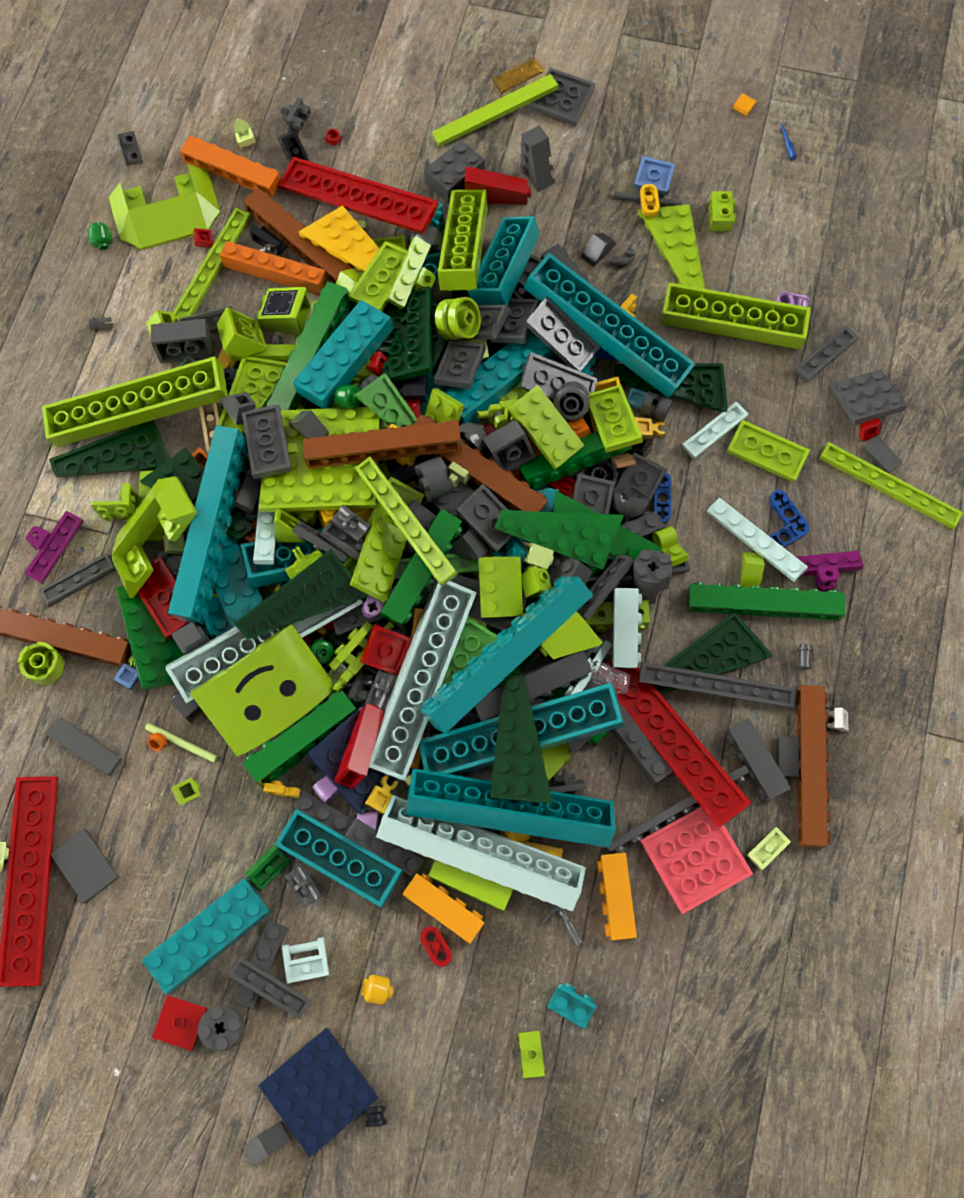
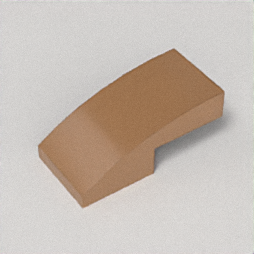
[609,453,636,470]

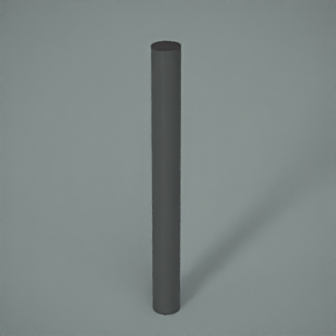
[613,191,682,206]

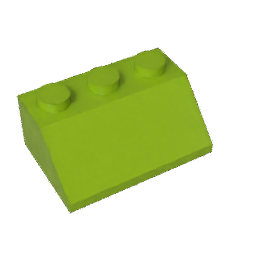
[217,307,267,358]
[478,557,523,618]

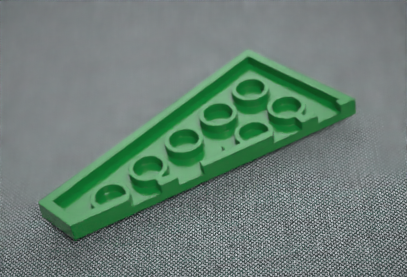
[494,510,624,570]
[116,586,184,691]

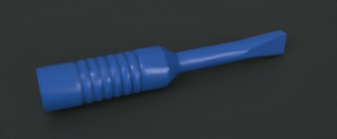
[781,124,797,160]

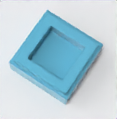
[627,387,647,411]

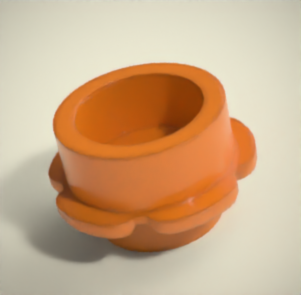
[148,733,167,751]

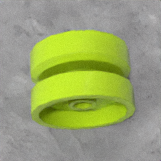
[435,297,481,340]

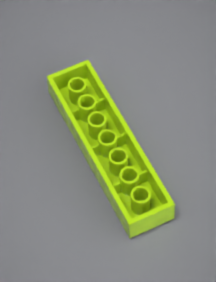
[438,189,488,291]
[660,282,811,350]

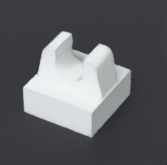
[827,708,849,732]

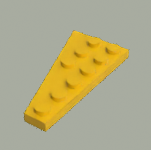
[299,206,380,272]

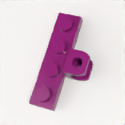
[24,511,84,584]
[796,550,864,592]

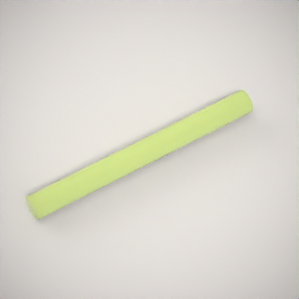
[145,723,218,763]

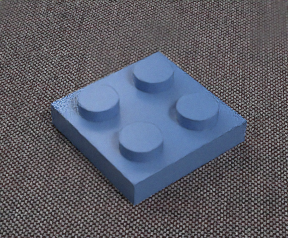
[633,156,675,196]

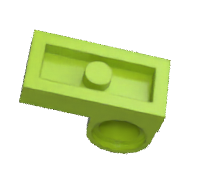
[652,526,689,566]

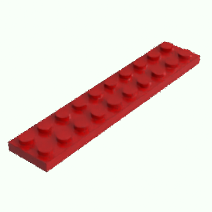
[278,157,439,234]
[593,658,752,829]
[0,776,59,987]

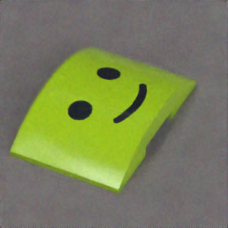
[190,623,334,757]

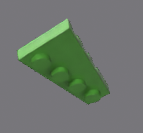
[354,373,417,427]
[442,617,497,685]

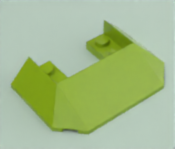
[109,164,221,250]
[112,476,197,599]

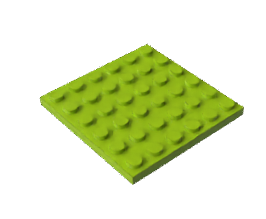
[259,407,381,513]

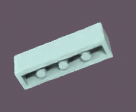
[612,588,642,669]

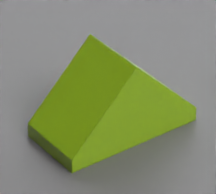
[274,508,307,542]
[740,552,765,587]

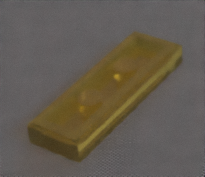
[493,57,543,94]

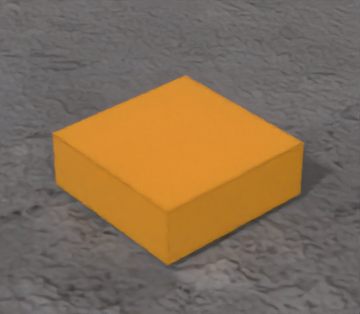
[733,93,757,116]

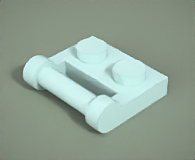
[282,937,330,984]

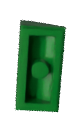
[245,845,291,891]

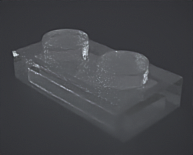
[590,660,631,695]

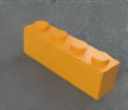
[597,853,637,941]
[402,873,485,944]

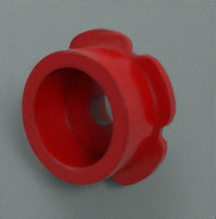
[325,129,342,145]

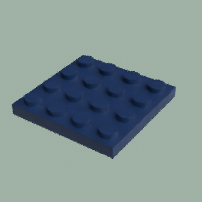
[307,703,411,815]
[258,1027,379,1158]

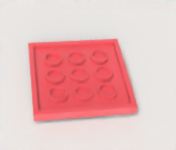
[639,807,753,915]

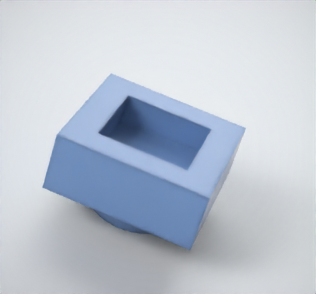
[113,663,139,690]

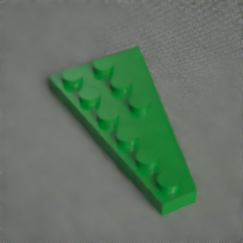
[552,491,662,561]

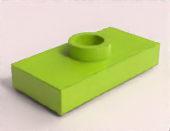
[519,1031,545,1078]

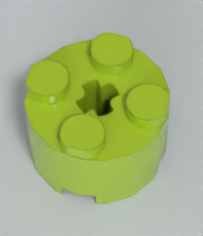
[17,642,65,685]

